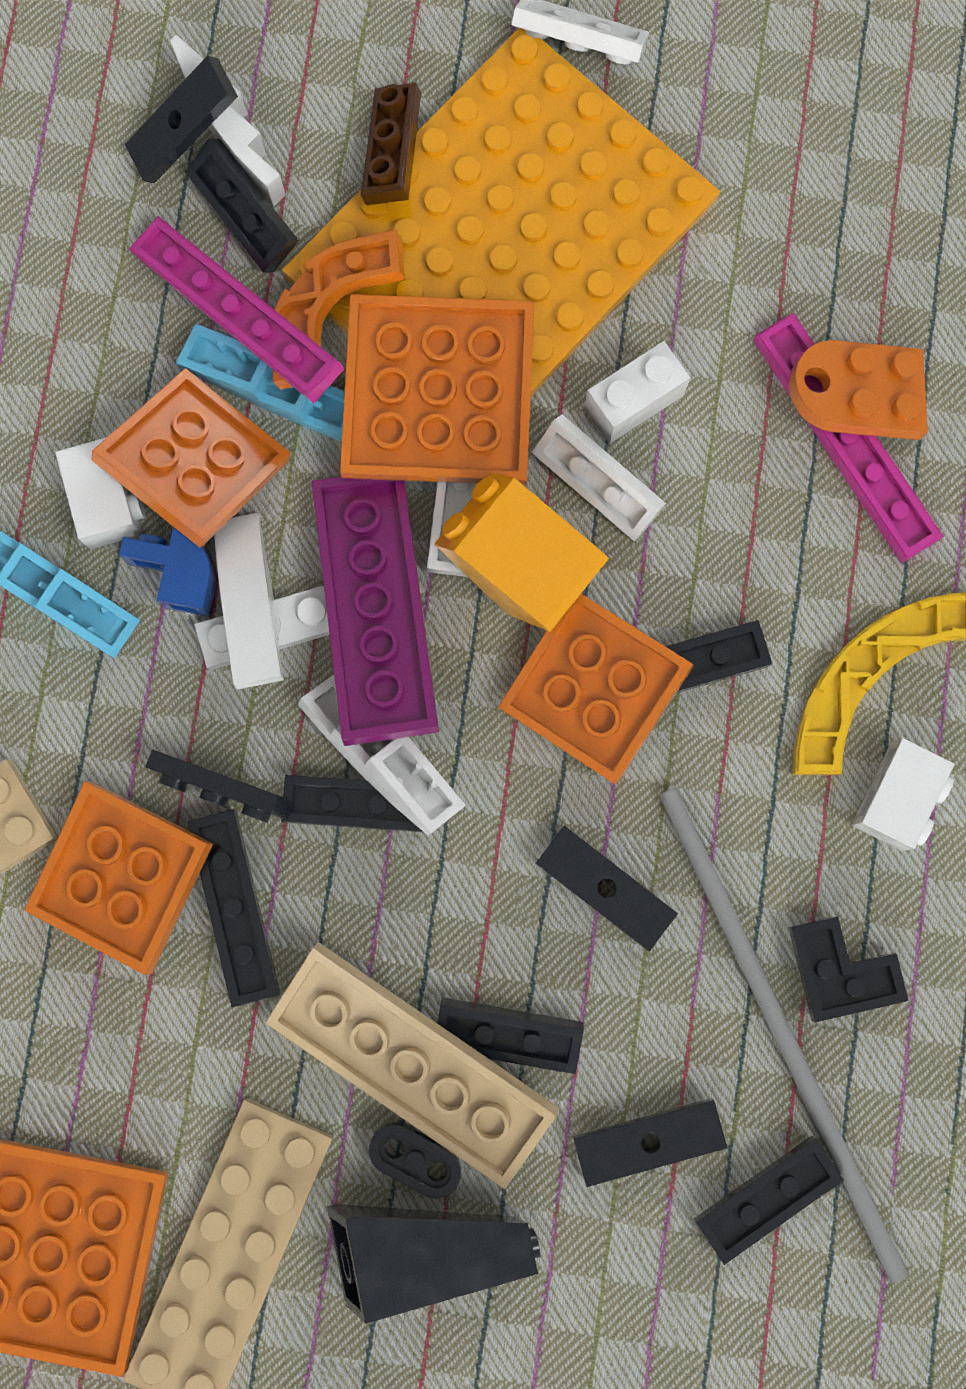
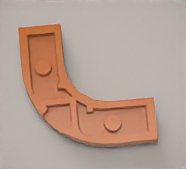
[272,230,405,390]

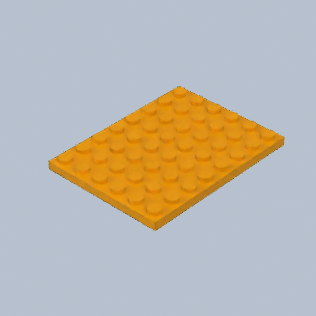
[282,28,721,398]

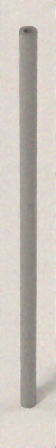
[659,787,908,1283]

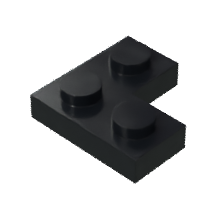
[788,917,909,1023]

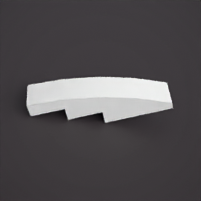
[170,35,286,207]
[214,513,284,690]
[298,675,466,836]

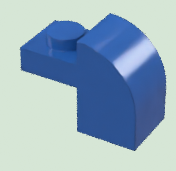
[119,528,218,618]

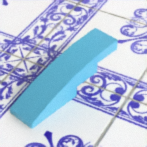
[176,324,345,442]
[0,531,140,659]

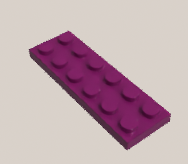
[312,476,440,746]

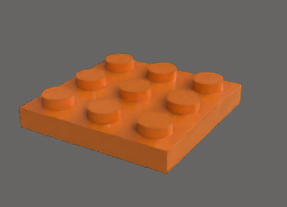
[91,368,291,548]
[498,593,694,784]
[24,781,213,975]

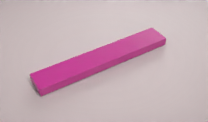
[129,216,344,404]
[753,313,944,564]

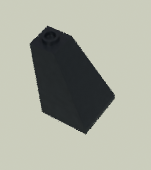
[327,1204,540,1324]

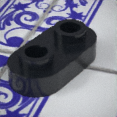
[369,1122,461,1199]

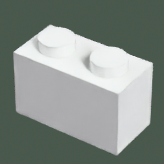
[584,341,690,444]
[55,437,145,549]
[851,738,955,851]

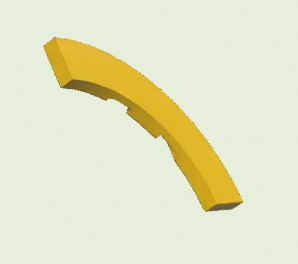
[792,593,966,776]

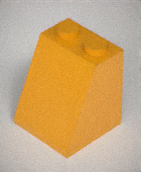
[434,472,609,632]

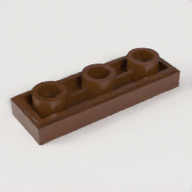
[361,82,421,205]

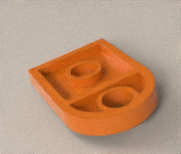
[789,340,928,440]

